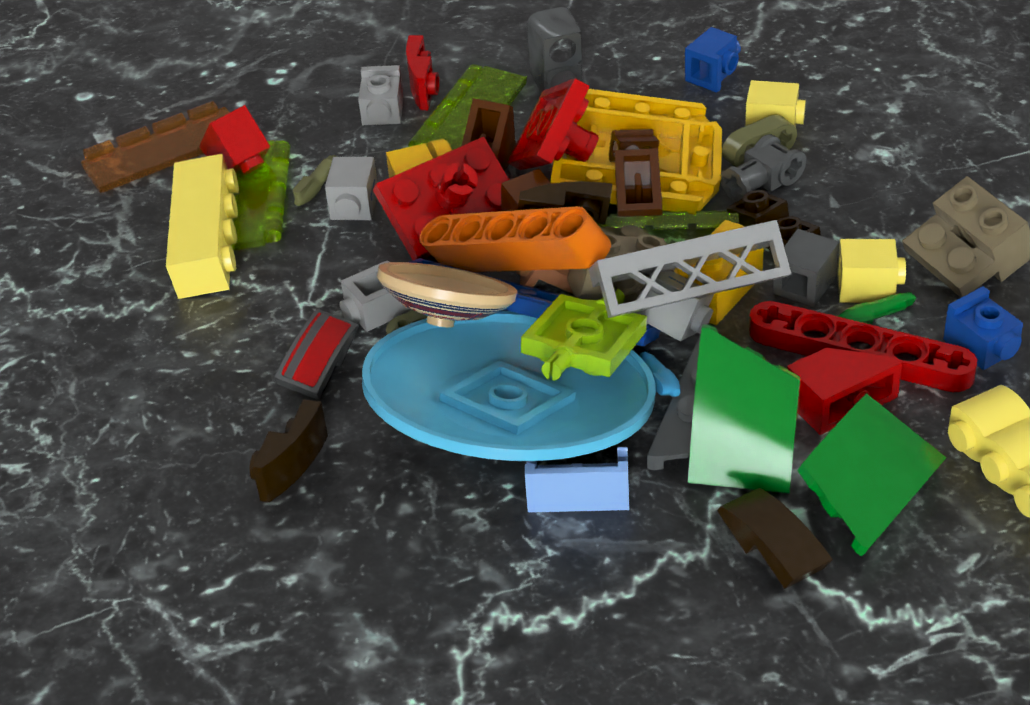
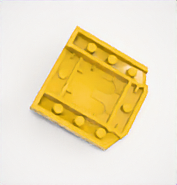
[550,89,722,215]

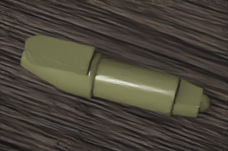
[293,155,337,206]

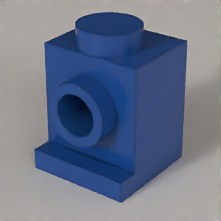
[685,27,741,93]
[943,286,1023,370]

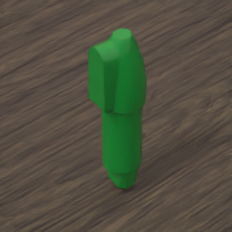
[838,292,916,325]

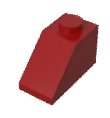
[199,105,271,175]
[787,348,902,435]

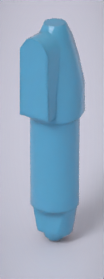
[640,352,681,397]

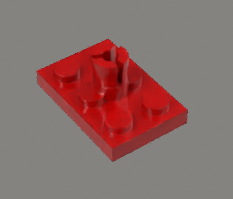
[507,78,599,170]
[373,137,509,260]

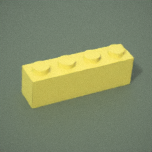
[166,154,239,299]

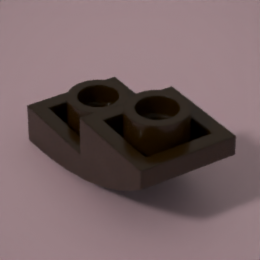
[518,181,612,224]
[726,190,821,251]
[250,399,328,502]
[717,488,833,589]

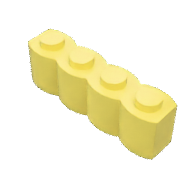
[948,385,1030,518]

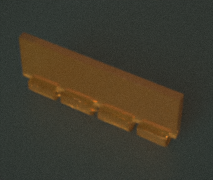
[81,101,230,193]

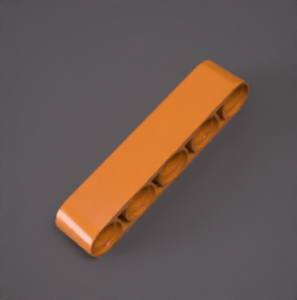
[419,206,611,272]

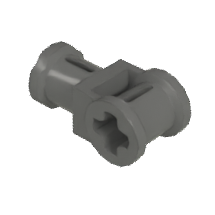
[721,134,807,202]

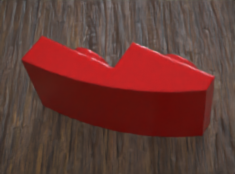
[406,35,440,111]

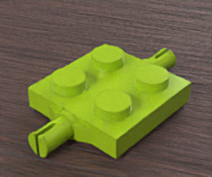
[521,287,647,381]

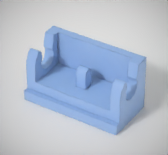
[525,447,629,512]

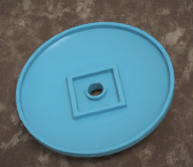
[362,311,656,461]

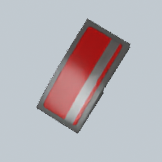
[274,309,359,400]

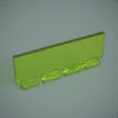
[408,64,527,150]
[231,140,291,250]
[597,210,739,230]

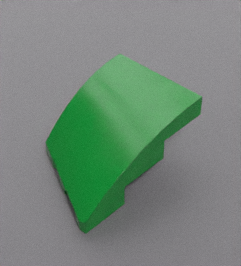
[688,324,801,493]
[797,393,947,557]

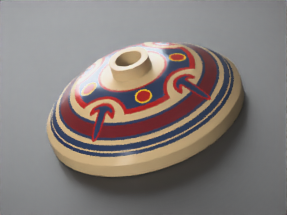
[377,262,517,328]

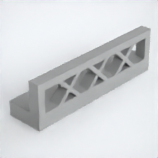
[588,220,791,318]

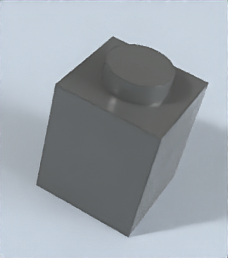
[773,229,839,307]

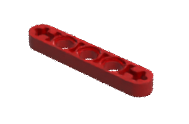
[749,301,977,392]

